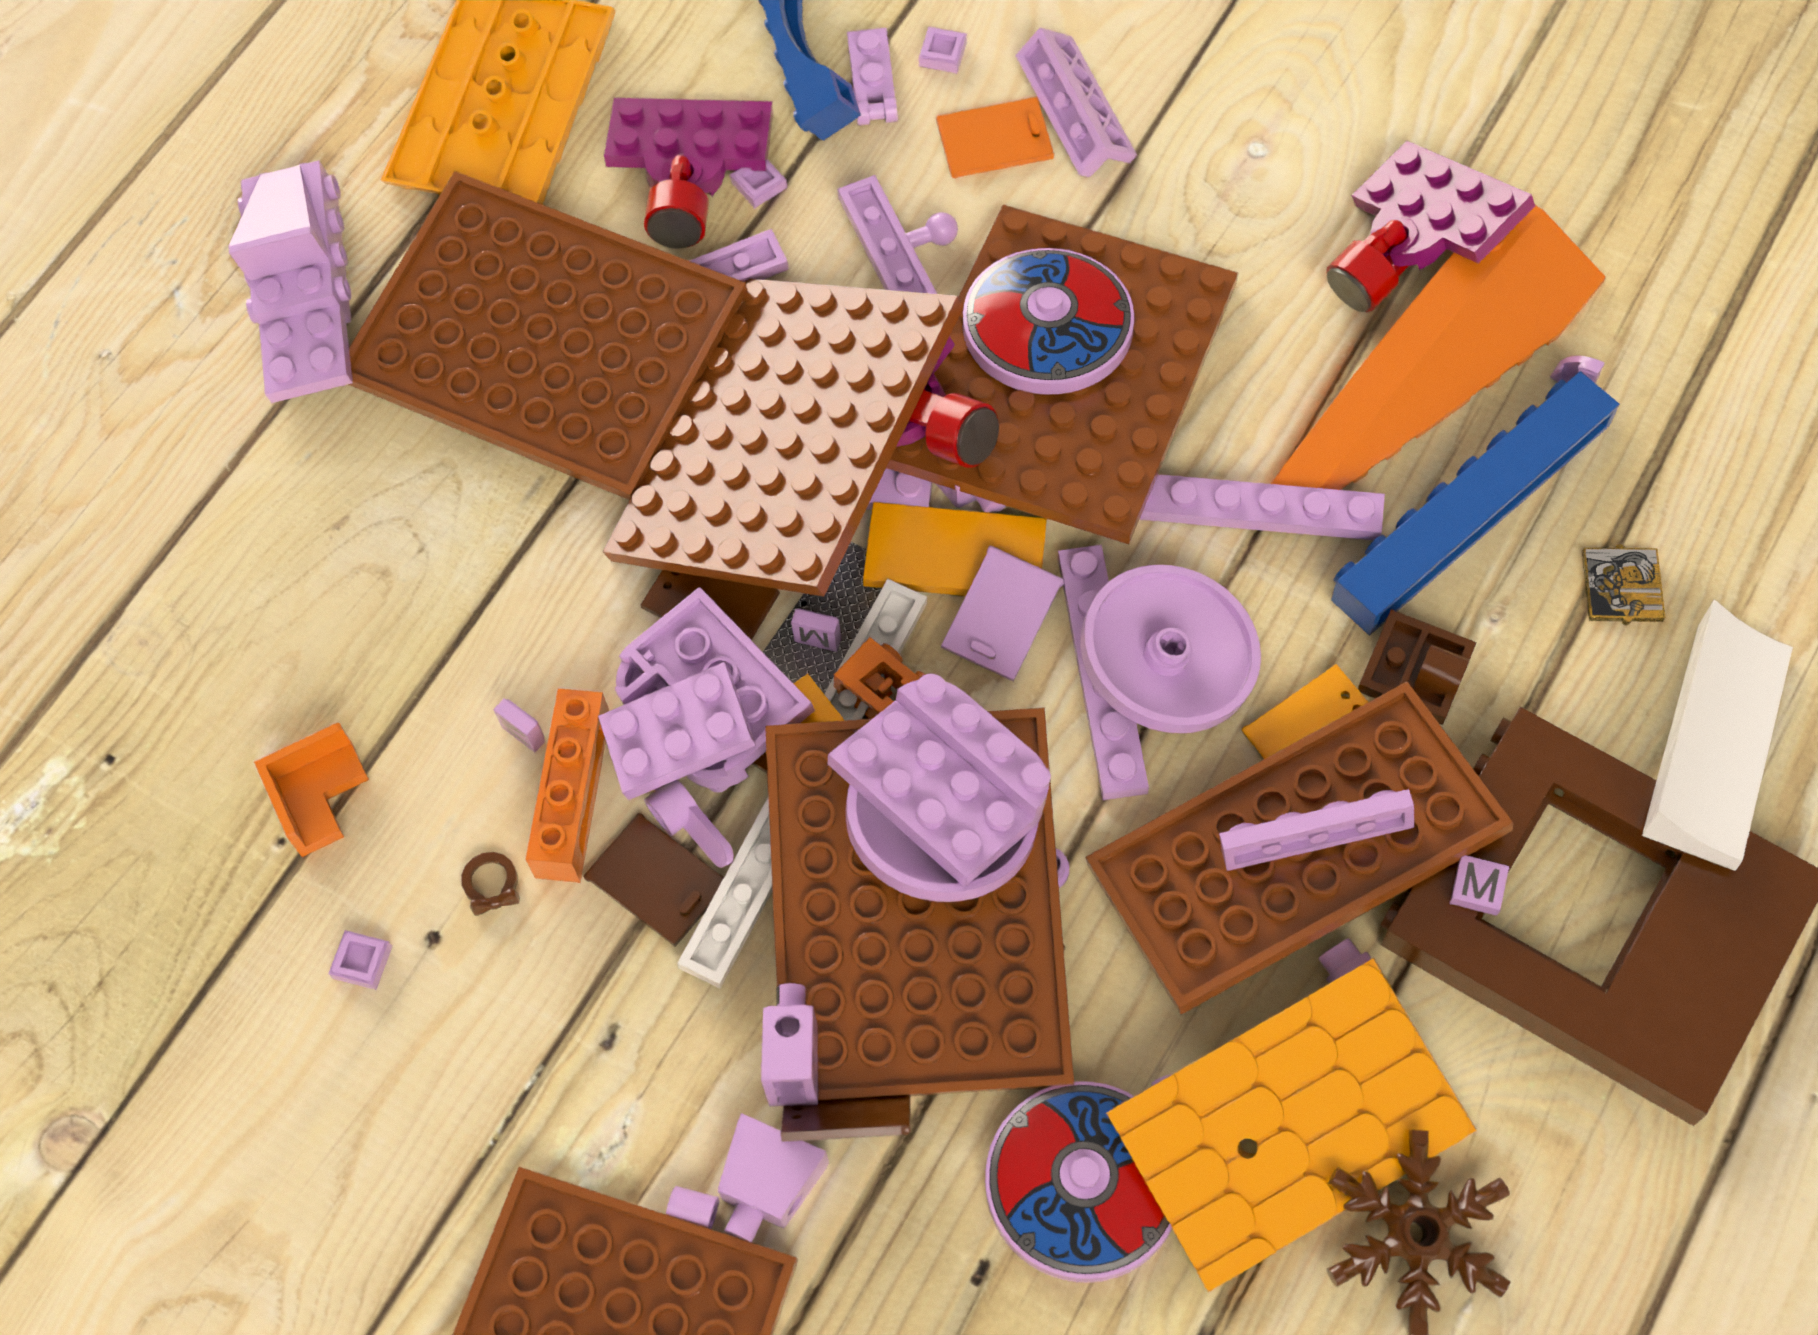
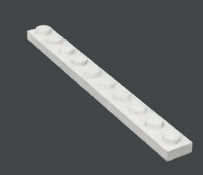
[677,579,927,988]

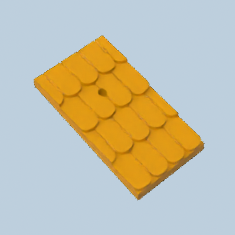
[381,0,616,205]
[1107,958,1476,1292]

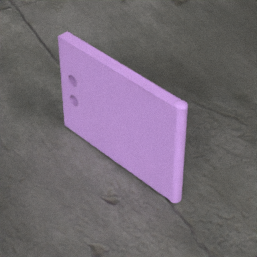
[941,545,1064,682]

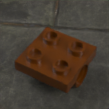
[1358,609,1477,725]

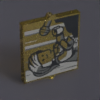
[1582,544,1666,625]

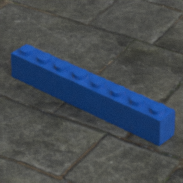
[1331,371,1620,636]

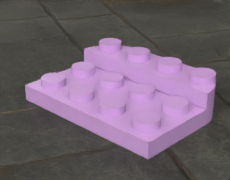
[615,587,815,792]
[827,674,1051,887]

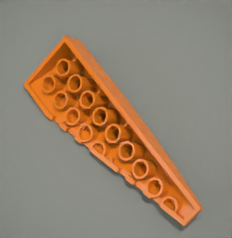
[1271,205,1606,490]

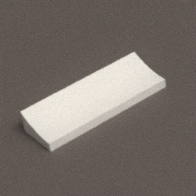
[1642,600,1793,871]

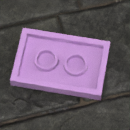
[598,662,756,800]

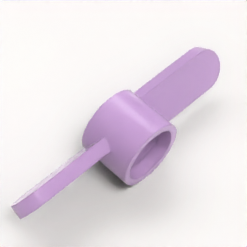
[644,780,734,868]

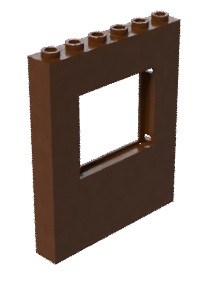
[1380,707,1818,1126]

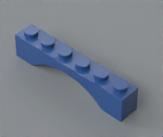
[758,0,861,141]

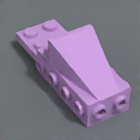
[229,160,353,403]

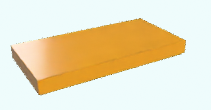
[863,502,1047,596]

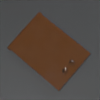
[641,570,780,640]
[583,813,724,947]
[781,1095,911,1142]

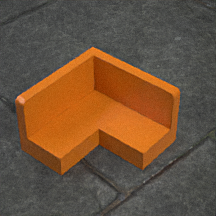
[254,723,369,857]

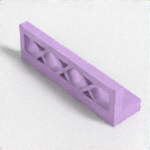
[1015,28,1137,177]

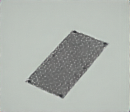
[763,542,882,694]

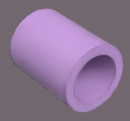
[666,1186,719,1229]

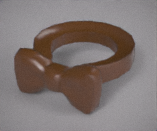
[461,852,520,916]

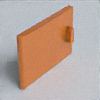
[936,97,1054,178]

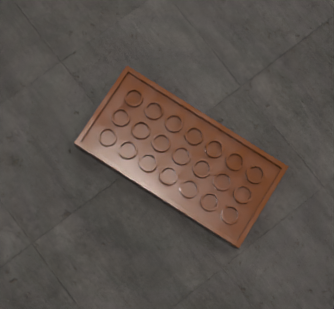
[1085,682,1513,1015]

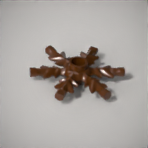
[1327,1130,1510,1335]

